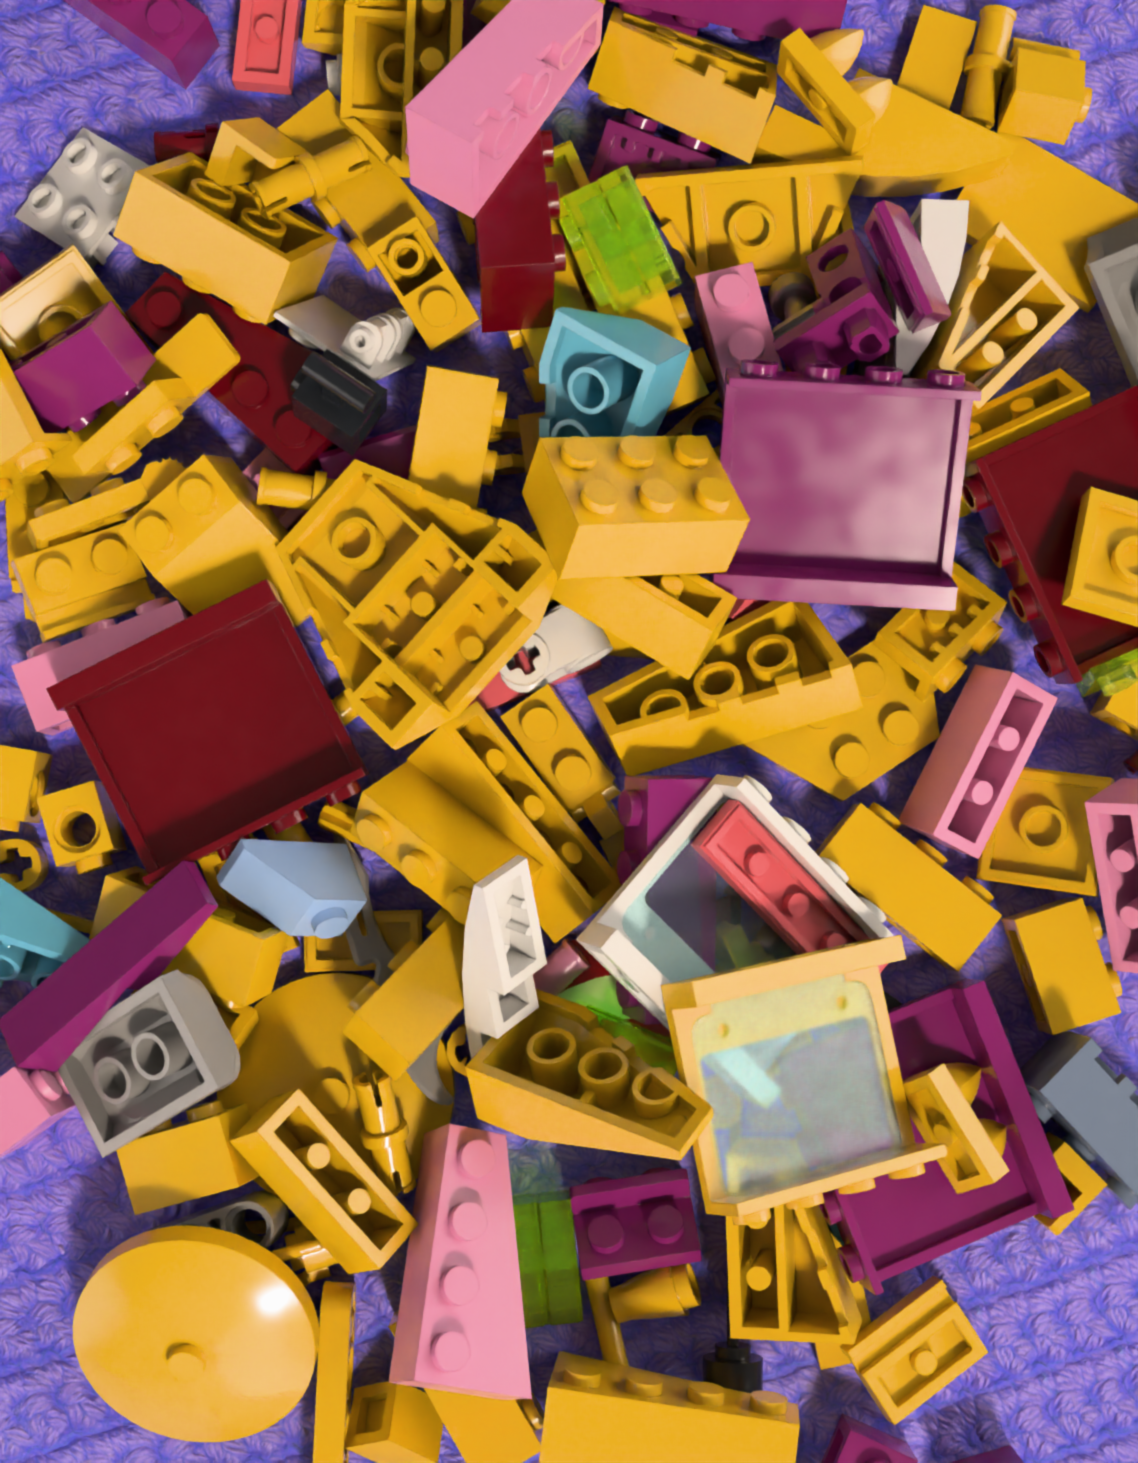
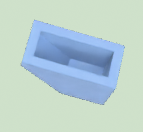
[216,839,367,939]

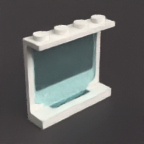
[576,774,894,1109]

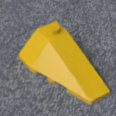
[465,988,714,1160]

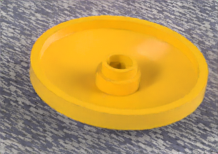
[217,972,455,1199]
[72,1225,320,1442]

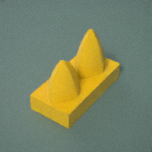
[777,28,892,156]
[903,1062,1010,1194]

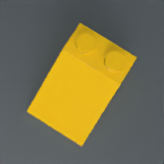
[118,454,311,628]

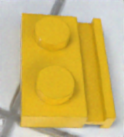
[11,523,156,643]
[840,1276,988,1425]

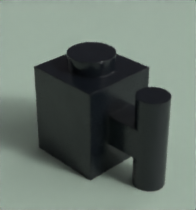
[290,349,387,456]

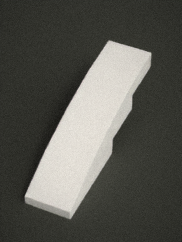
[462,855,547,1059]

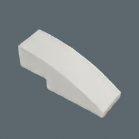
[884,199,969,378]

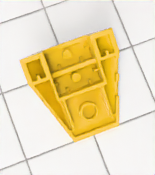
[275,459,558,750]

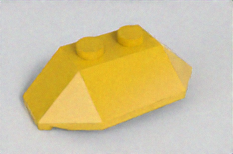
[340,0,464,178]

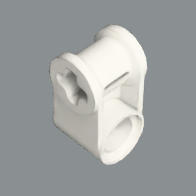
[499,605,613,694]

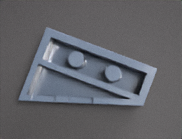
[1020,1031,1138,1210]

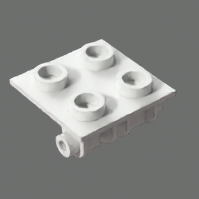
[14,127,150,270]
[273,295,416,381]

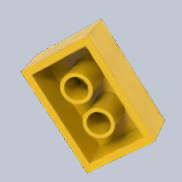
[113,152,338,325]
[522,435,750,580]

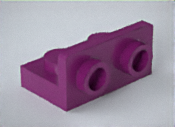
[588,109,721,213]
[569,1167,702,1281]

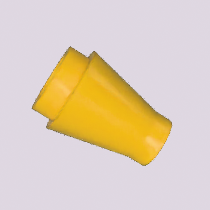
[608,1263,701,1324]

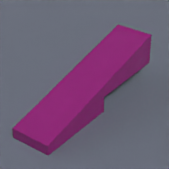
[0,860,218,1072]

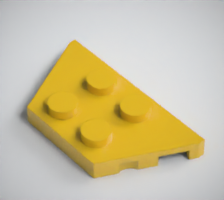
[635,155,864,286]
[741,640,940,802]

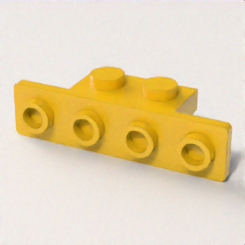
[47,313,240,503]

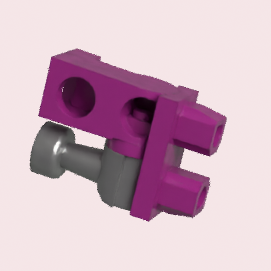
[768,228,900,372]

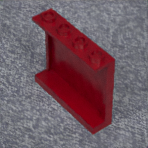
[962,385,1138,684]
[46,579,369,886]

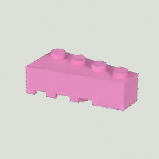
[405,0,604,219]
[388,1124,532,1400]

